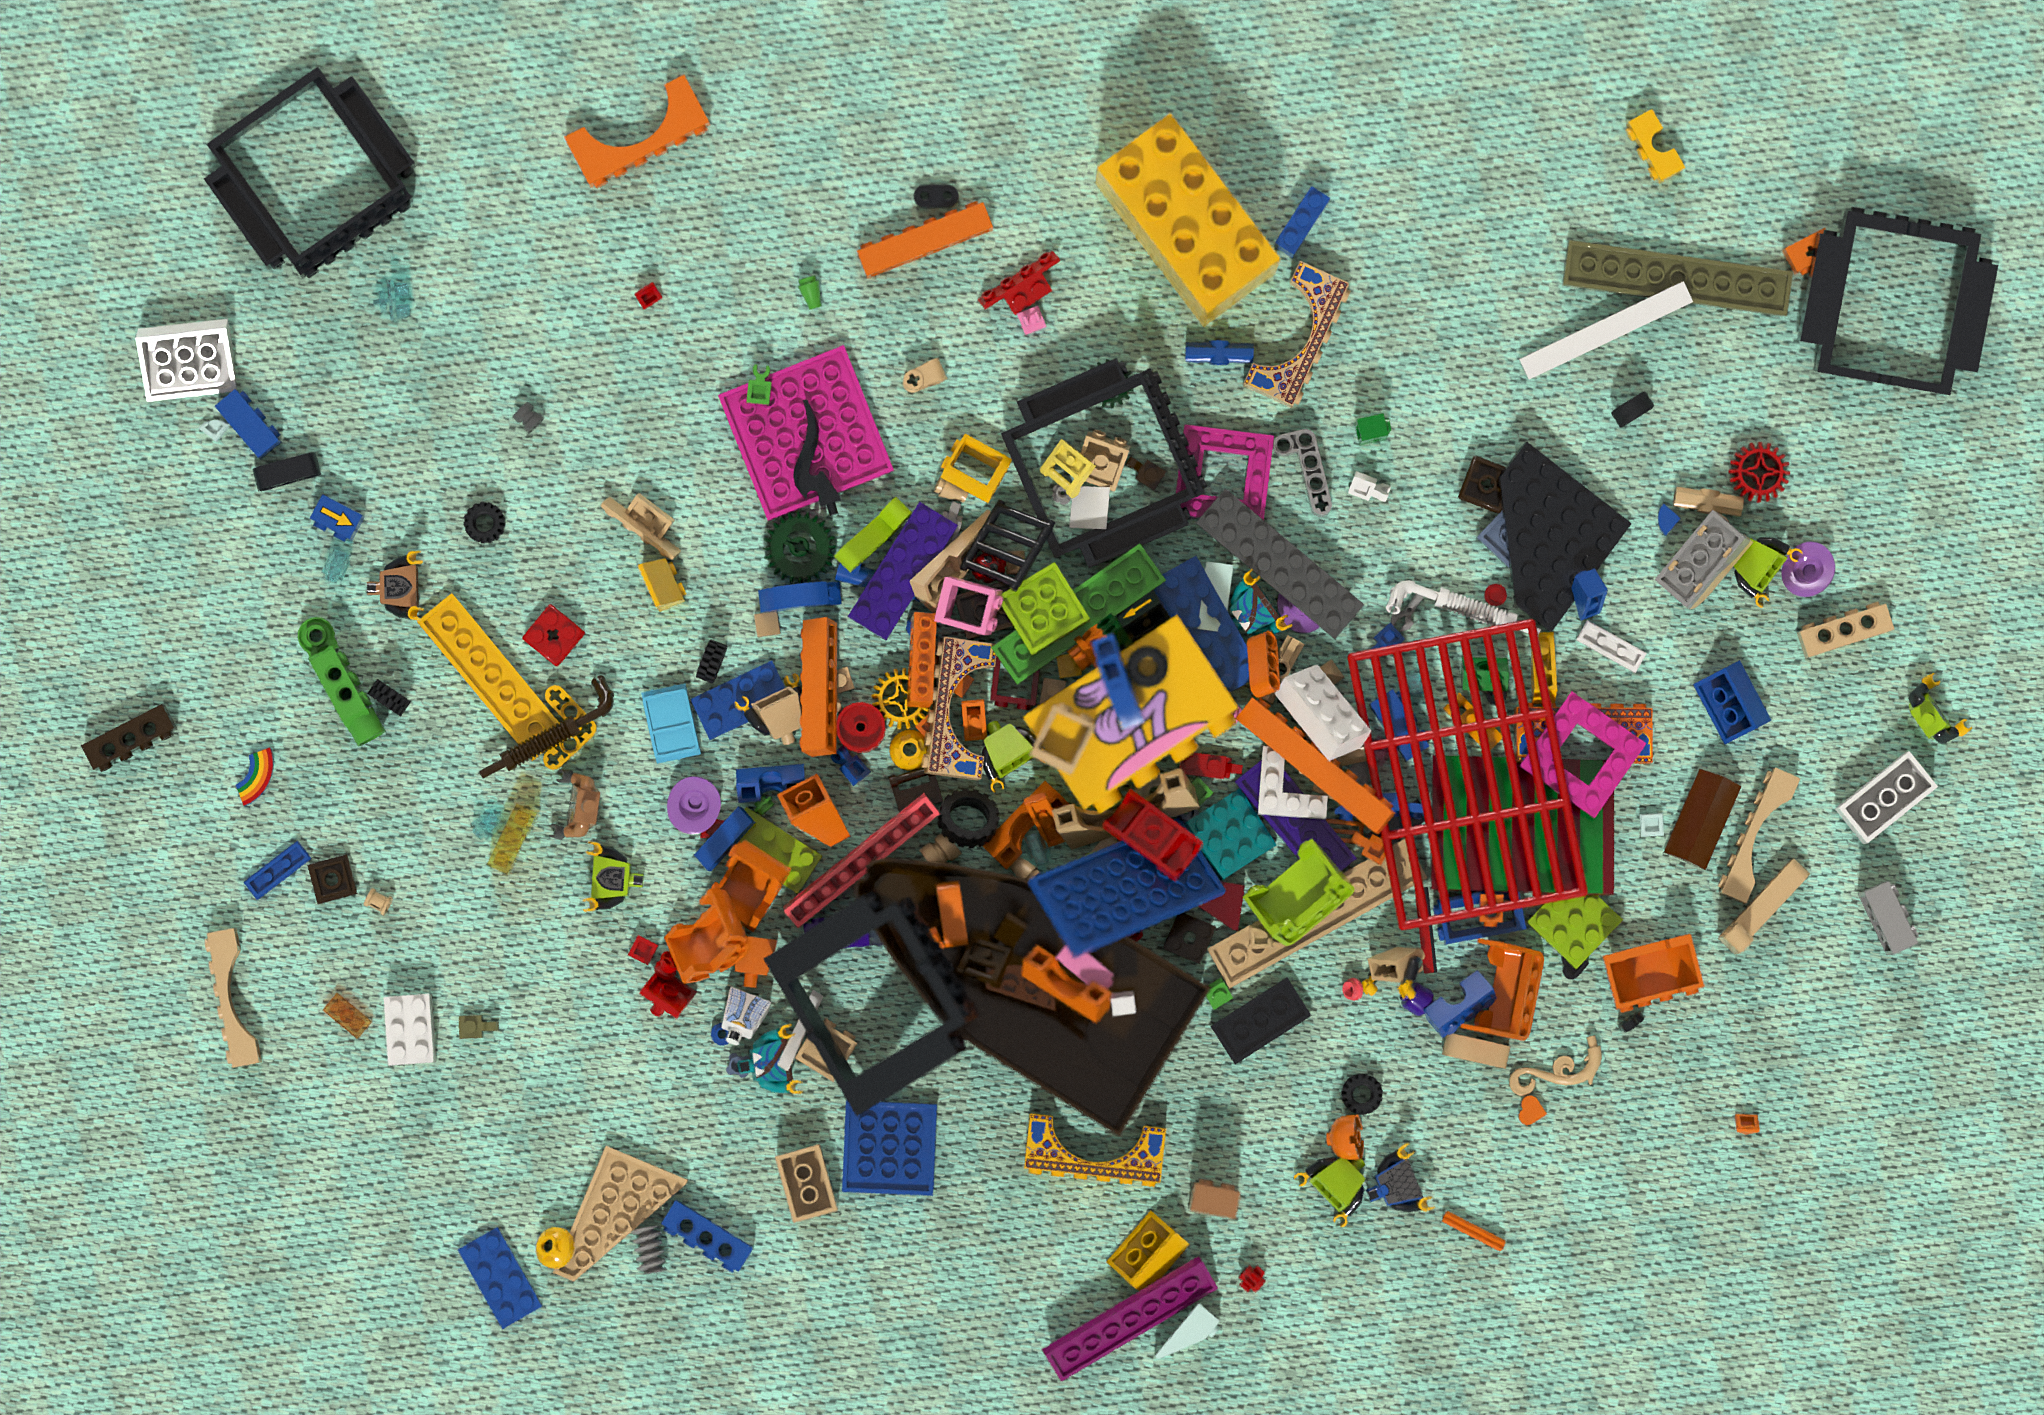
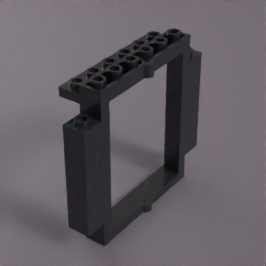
[204,67,416,279]
[1797,207,1999,395]
[1001,358,1207,568]

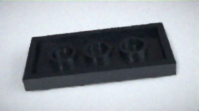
[1210,977,1312,1065]

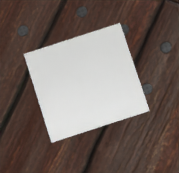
[1069,486,1110,529]

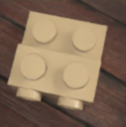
[1081,430,1131,492]
[795,1018,858,1082]

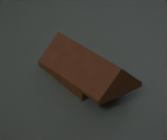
[1663,769,1742,870]

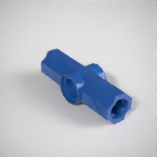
[1185,340,1254,365]

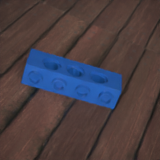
[661,1200,754,1273]

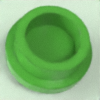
[754,796,775,816]

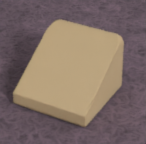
[754,612,780,638]

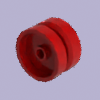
[836,702,886,753]

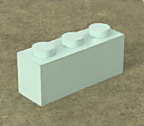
[1198,562,1233,631]

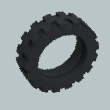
[937,788,1000,848]

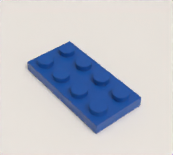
[690,661,785,740]
[458,1227,542,1329]

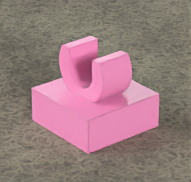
[1017,306,1046,336]

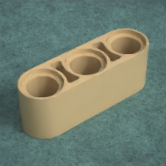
[1442,1034,1511,1069]

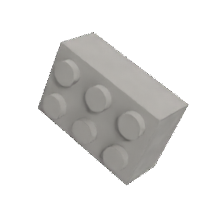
[1858,881,1919,955]

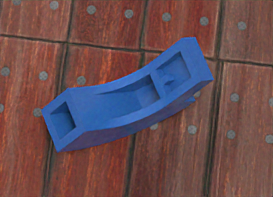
[758,581,842,613]

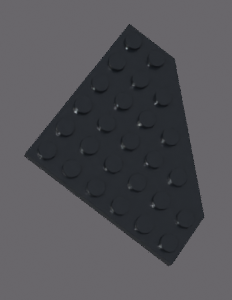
[1498,441,1632,632]

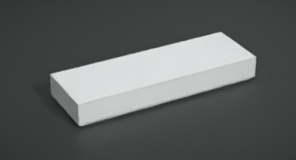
[1576,620,1647,673]

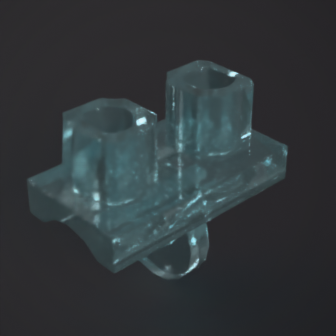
[373,279,411,323]

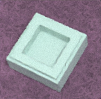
[1639,813,1664,837]

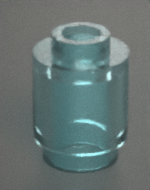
[321,548,351,584]
[1023,832,1052,866]

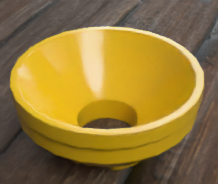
[889,730,927,771]
[536,1227,575,1269]

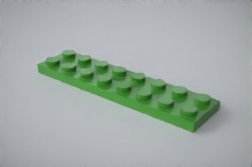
[991,543,1166,685]

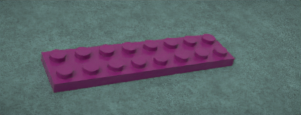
[1042,1256,1218,1382]

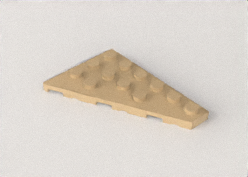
[553,1146,688,1281]

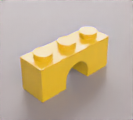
[1626,109,1685,184]

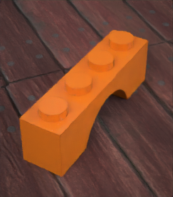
[982,781,1070,870]
[1022,945,1112,1023]

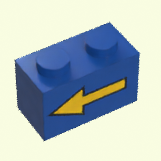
[310,494,365,542]

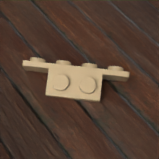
[600,493,681,560]

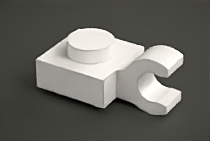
[1348,471,1391,502]

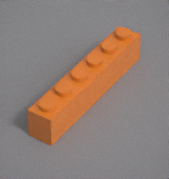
[857,201,993,279]
[800,617,837,757]

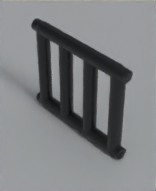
[959,500,1056,592]

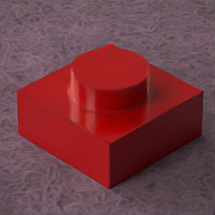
[628,935,659,965]

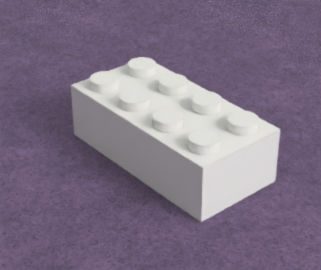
[1275,665,1371,761]
[1835,751,1938,844]

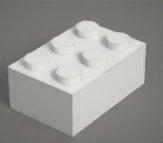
[384,994,436,1066]

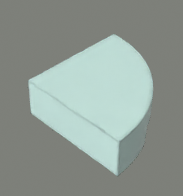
[199,420,231,442]

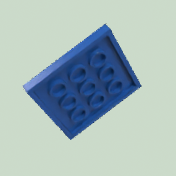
[842,1100,937,1196]

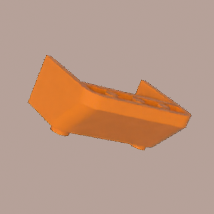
[1461,938,1544,1041]

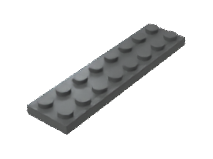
[1196,488,1364,639]

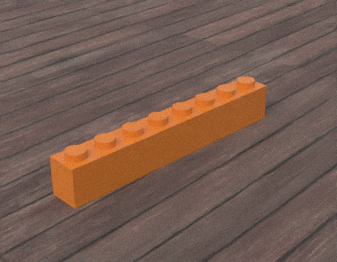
[1235,697,1395,834]

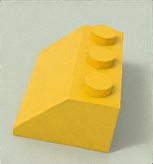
[1106,1210,1190,1291]

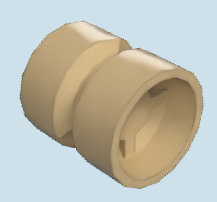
[919,834,962,863]

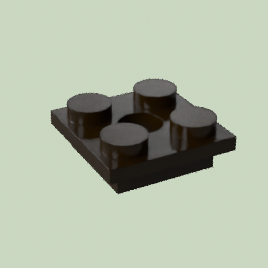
[307,854,358,904]
[1163,912,1216,965]

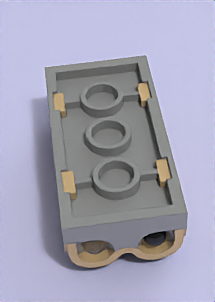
[1655,510,1753,610]

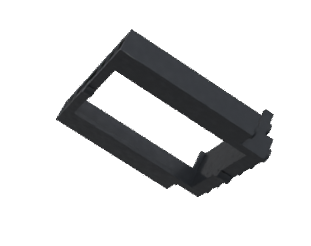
[764,890,980,1116]

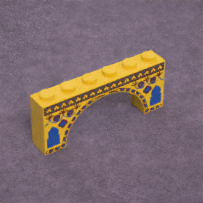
[1024,1113,1166,1187]

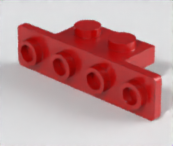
[977,251,1060,315]

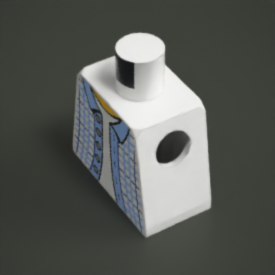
[722,987,771,1045]

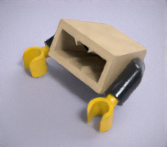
[735,673,802,745]
[1361,947,1425,999]

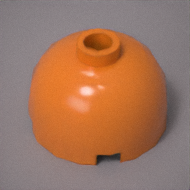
[1326,1114,1364,1160]

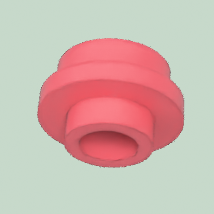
[1342,978,1363,1001]

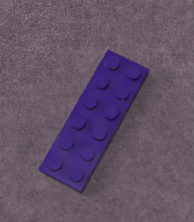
[848,502,958,641]
[1235,760,1357,871]

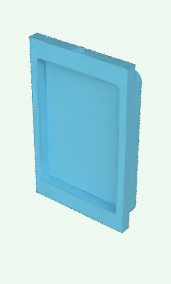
[641,683,701,764]

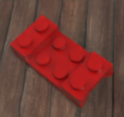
[1103,789,1203,882]

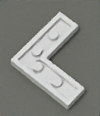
[1258,746,1328,820]

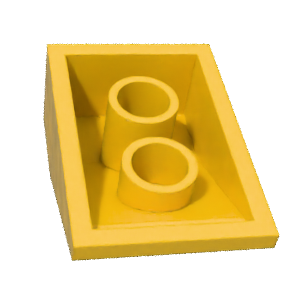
[638,558,687,612]

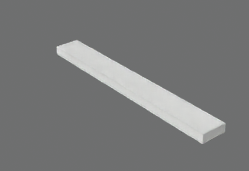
[1519,281,1693,380]

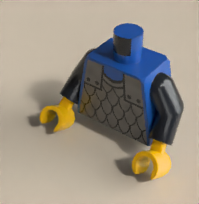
[1366,1143,1435,1213]

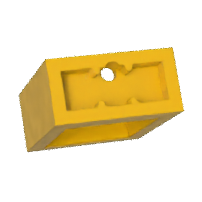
[941,434,1012,503]

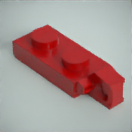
[1179,753,1243,779]

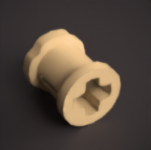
[363,888,393,916]

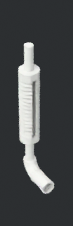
[1386,580,1541,635]

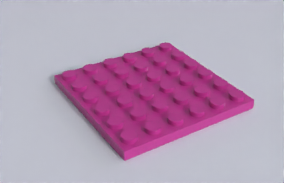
[718,345,894,521]

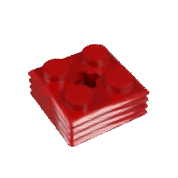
[522,604,585,667]

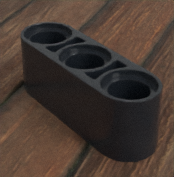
[252,452,321,491]

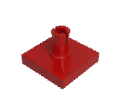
[639,973,697,1019]

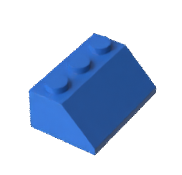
[1693,660,1772,744]

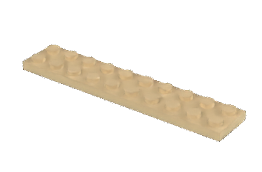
[1207,839,1428,989]

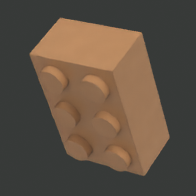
[1188,1178,1241,1219]

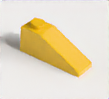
[1531,632,1557,704]

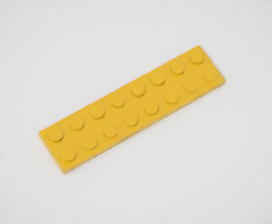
[417,593,560,761]

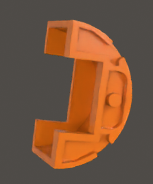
[710,840,791,932]
[664,887,750,984]
[1602,934,1705,1013]

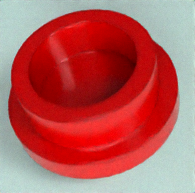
[1484,584,1507,607]

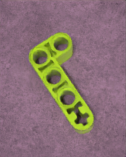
[834,497,912,573]

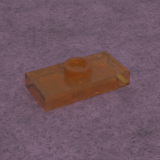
[323,993,373,1039]

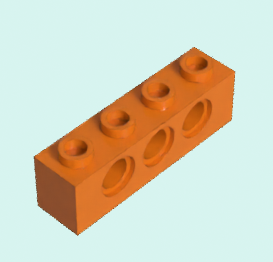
[907,612,937,708]

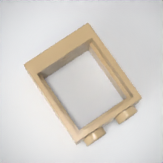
[1030,703,1096,775]

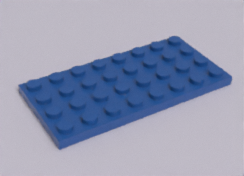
[1028,817,1226,958]

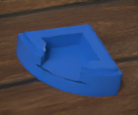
[1658,504,1681,536]

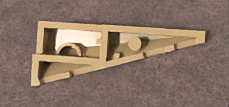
[910,510,991,613]

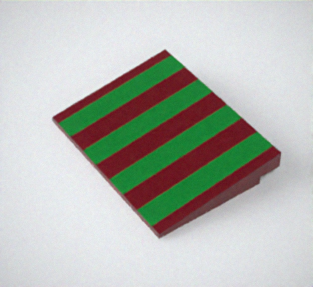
[1430,755,1614,896]

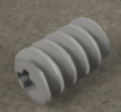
[631,1225,666,1275]

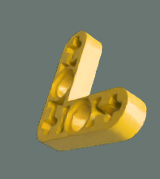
[543,685,597,770]

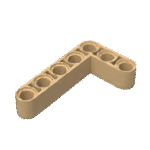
[1718,858,1810,954]

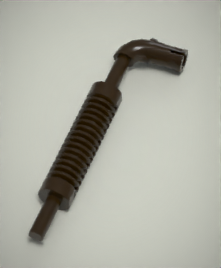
[479,675,614,779]

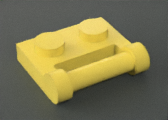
[1040,439,1096,498]

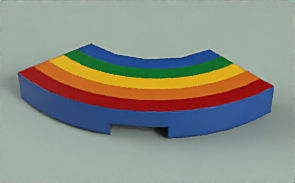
[236,747,274,806]

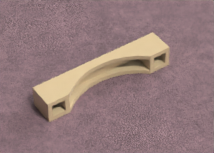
[1718,767,1801,904]
[205,928,262,1068]

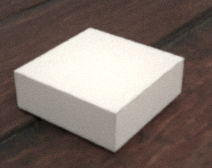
[1111,991,1136,1016]

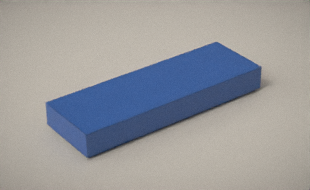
[694,806,755,871]
[243,841,312,900]

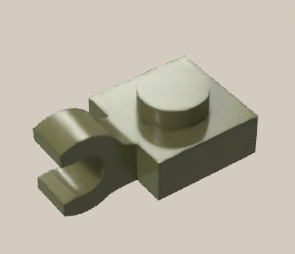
[459,1015,499,1039]

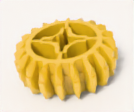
[871,668,930,729]

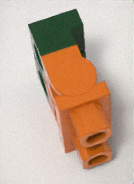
[1067,613,1133,671]

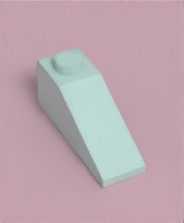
[1155,1303,1220,1359]

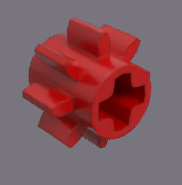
[1238,1265,1266,1293]

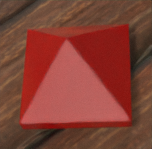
[634,282,663,310]

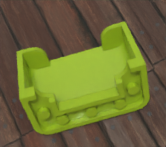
[1243,838,1355,946]

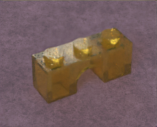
[487,803,539,875]

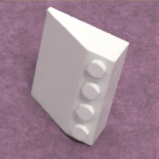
[136,319,237,401]

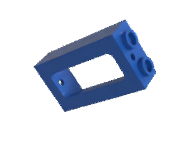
[1433,891,1526,945]

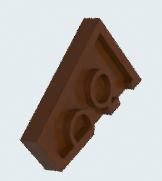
[986,965,1055,1010]

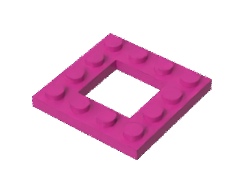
[1176,424,1274,520]
[1520,691,1647,818]

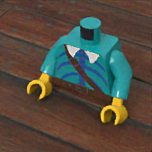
[1230,569,1292,636]
[738,1024,803,1094]

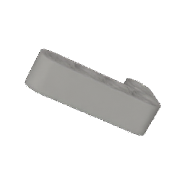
[1273,429,1332,517]

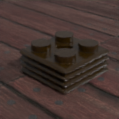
[1458,456,1505,514]

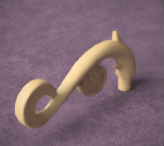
[1509,1035,1602,1096]

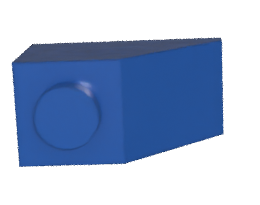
[1572,569,1608,621]

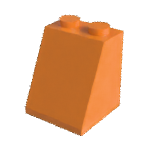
[777,774,850,847]

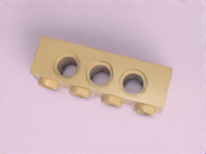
[1797,601,1894,659]

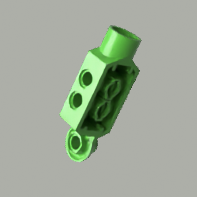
[297,617,386,746]

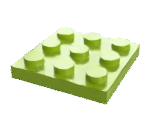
[1001,562,1091,656]
[1526,895,1623,969]

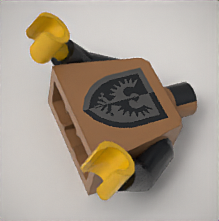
[367,551,424,621]

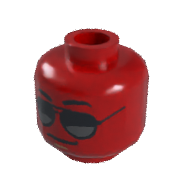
[972,553,1007,583]

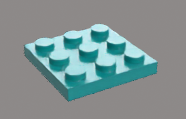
[1184,788,1277,881]

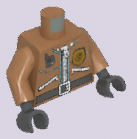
[549,769,600,840]

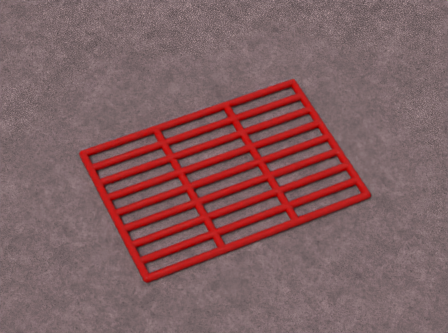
[1347,619,1588,930]

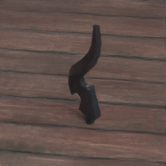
[793,399,841,516]

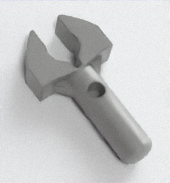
[1391,594,1424,632]

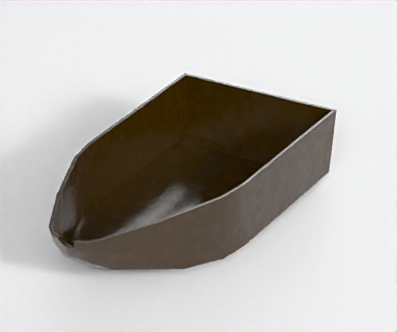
[854,858,1211,1137]

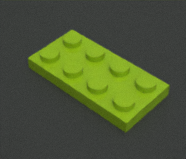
[730,807,823,894]

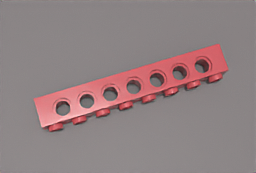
[783,793,940,928]

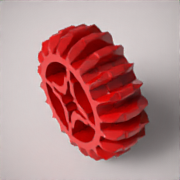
[1728,442,1790,503]

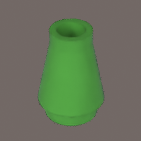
[798,275,822,310]

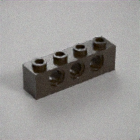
[81,704,177,772]

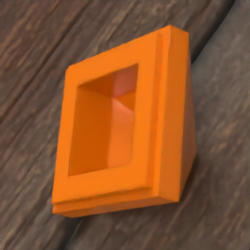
[1735,1114,1760,1135]

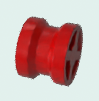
[654,951,678,980]

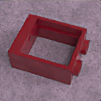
[990,656,1040,710]

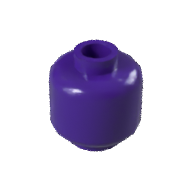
[1400,982,1434,1016]

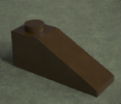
[994,913,1028,950]

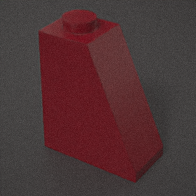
[1197,881,1245,931]

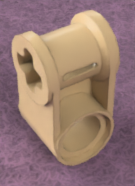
[903,358,948,393]

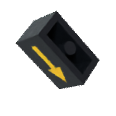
[1116,590,1171,643]

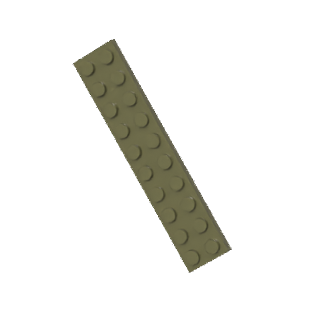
[1562,240,1793,317]

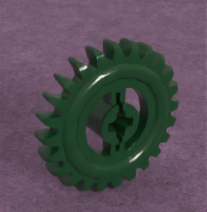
[762,510,837,584]

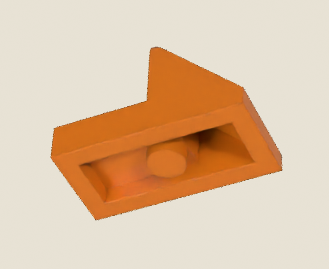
[961,699,987,741]

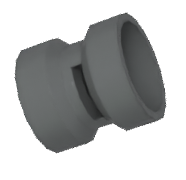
[513,402,544,433]

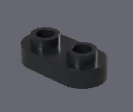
[914,185,959,209]

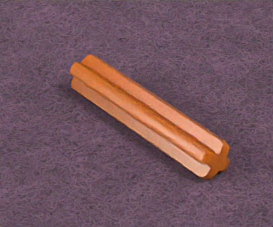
[1442,1211,1506,1251]

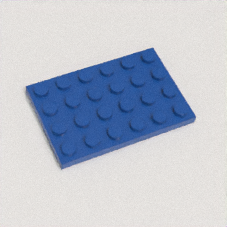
[1154,555,1250,693]

